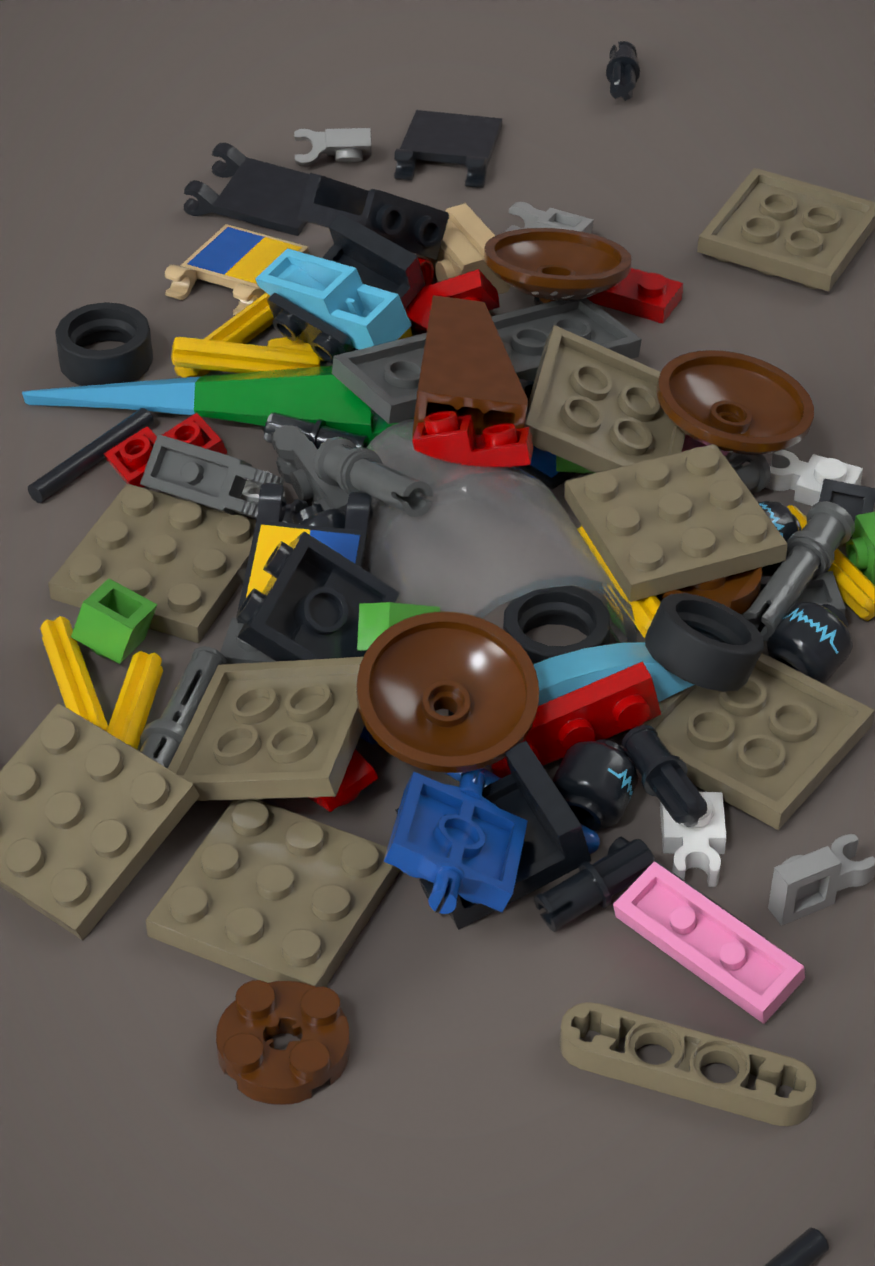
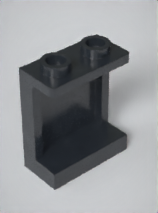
[297,173,449,260]
[267,213,426,364]
[395,741,592,930]

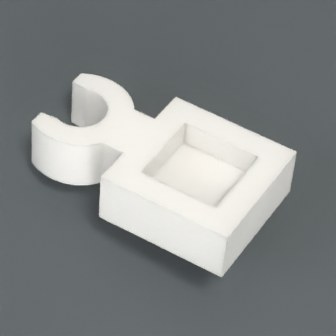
[766,450,863,506]
[660,792,726,887]

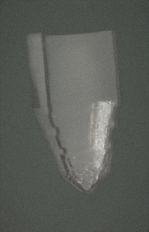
[363,419,637,643]

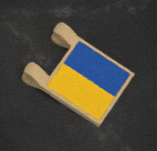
[165,224,309,315]

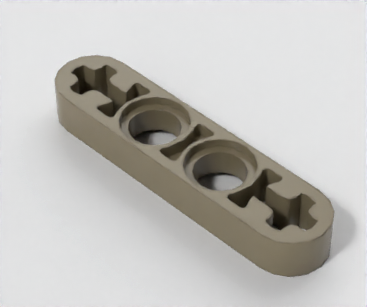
[560,1002,816,1127]

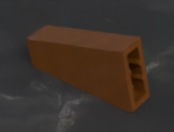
[412,295,528,438]

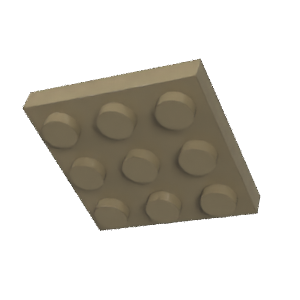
[697,168,875,291]
[524,325,685,473]
[564,444,788,602]
[48,484,257,643]
[640,653,875,830]
[168,657,365,801]
[0,703,200,940]
[146,799,401,987]

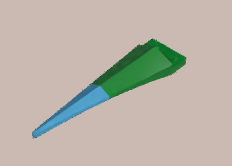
[22,365,414,449]

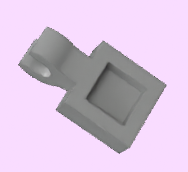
[294,128,372,166]
[505,202,594,234]
[768,834,875,926]

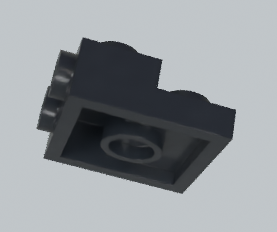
[236,531,400,661]

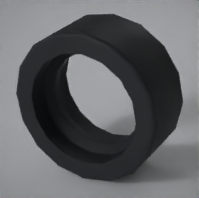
[55,302,153,386]
[503,583,610,665]
[645,593,764,692]

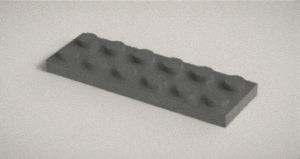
[332,298,642,424]

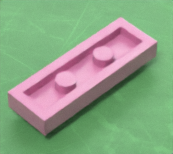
[613,861,805,1024]

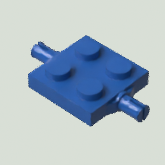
[383,770,528,914]

